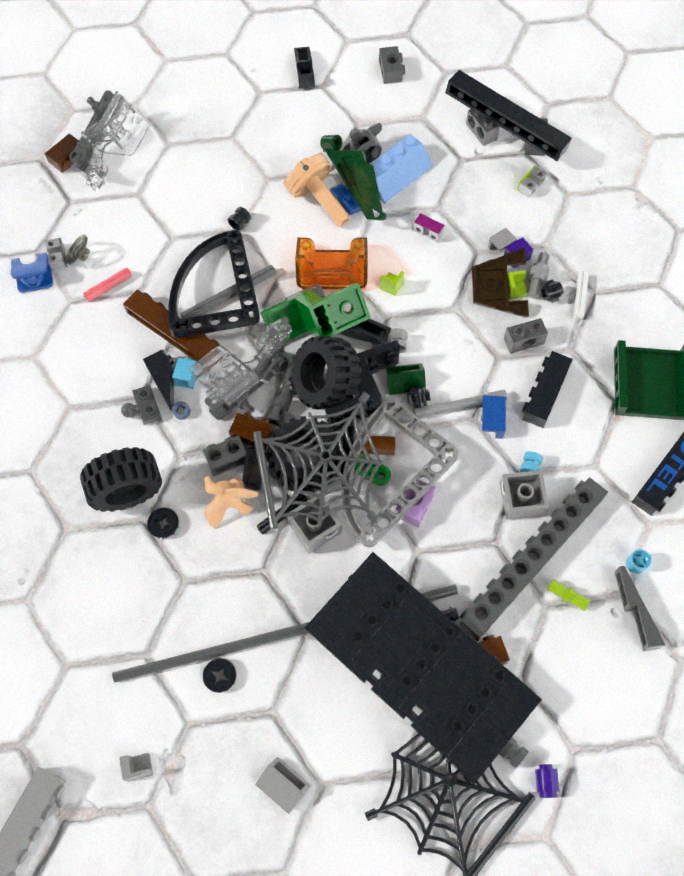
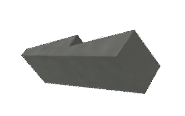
[614,566,666,651]

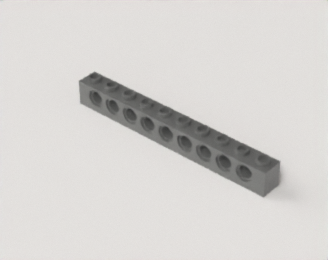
[459,477,608,642]

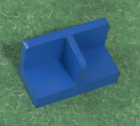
[481,395,506,439]

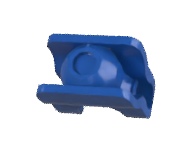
[10,252,53,293]

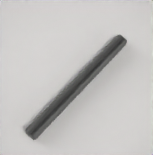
[181,265,276,318]

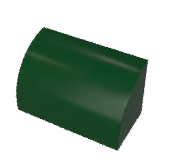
[385,363,426,395]

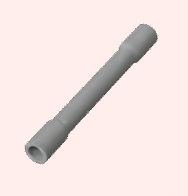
[413,389,507,418]

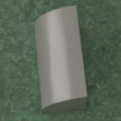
[255,757,311,814]

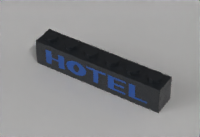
[632,432,684,516]

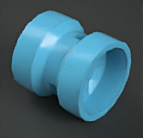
[519,451,544,472]
[626,549,652,574]

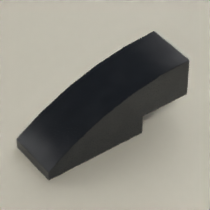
[294,46,315,88]
[339,310,391,345]

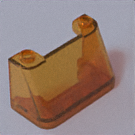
[295,237,368,290]

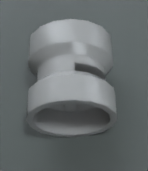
[390,328,408,353]

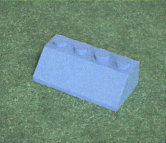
[371,134,433,203]

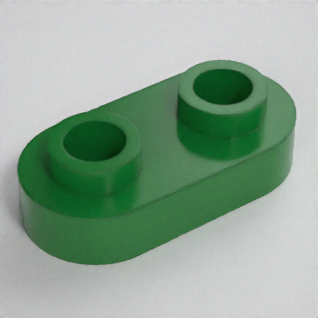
[355,456,391,486]

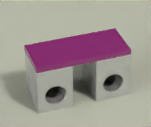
[414,213,445,243]

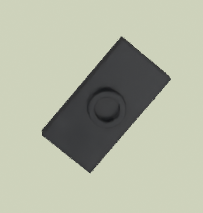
[242,448,267,491]

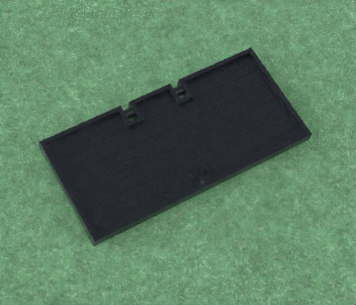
[304,552,542,784]

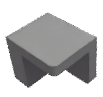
[488,228,517,251]
[119,753,153,782]

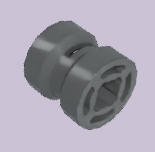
[499,737,529,769]

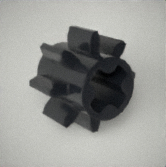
[541,279,564,303]
[407,386,431,408]

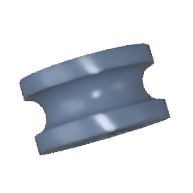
[172,401,191,420]

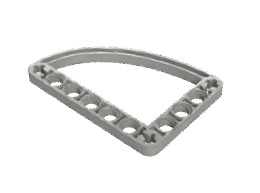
[341,399,458,548]

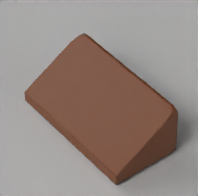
[360,436,395,455]

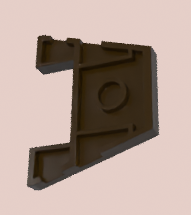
[471,247,529,318]

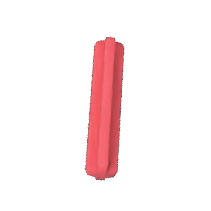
[83,268,132,302]

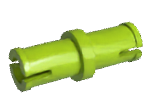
[547,579,590,611]

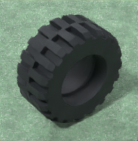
[291,336,361,410]
[267,416,341,493]
[80,447,162,512]

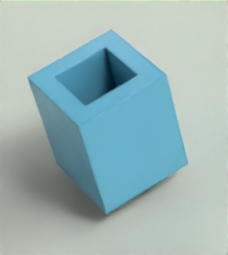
[172,358,199,389]

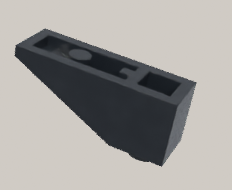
[143,349,174,410]

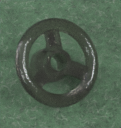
[65,234,91,265]

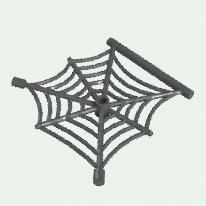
[253,392,383,529]

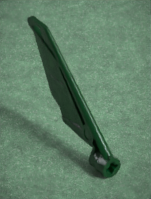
[320,135,386,221]

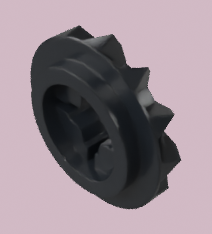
[147,508,179,539]
[203,658,237,693]

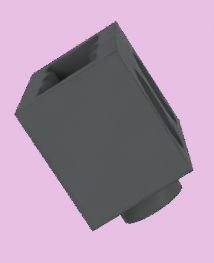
[203,435,246,477]

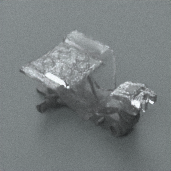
[69,90,150,192]
[189,318,292,420]

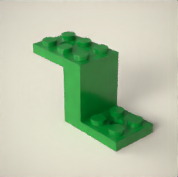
[260,283,371,342]

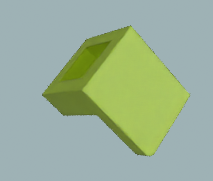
[508,270,528,299]
[380,271,405,296]

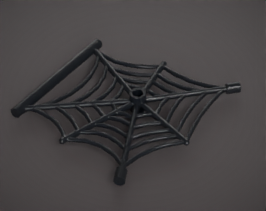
[364,734,536,876]

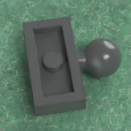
[121,385,162,425]

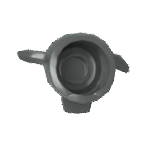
[342,123,382,163]

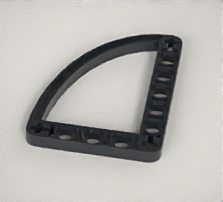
[168,230,260,338]

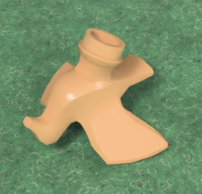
[204,476,258,528]

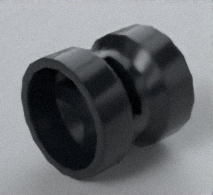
[227,206,251,231]

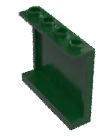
[614,340,684,420]

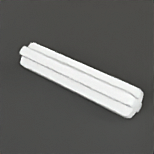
[573,271,589,319]

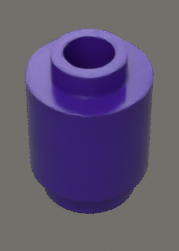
[535,764,560,798]

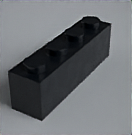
[521,351,573,429]

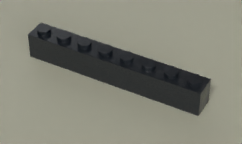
[445,70,572,161]

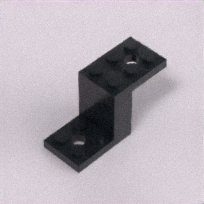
[324,340,400,431]

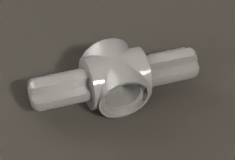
[528,251,550,298]

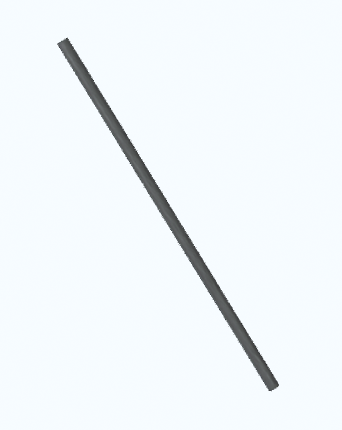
[112,584,458,683]

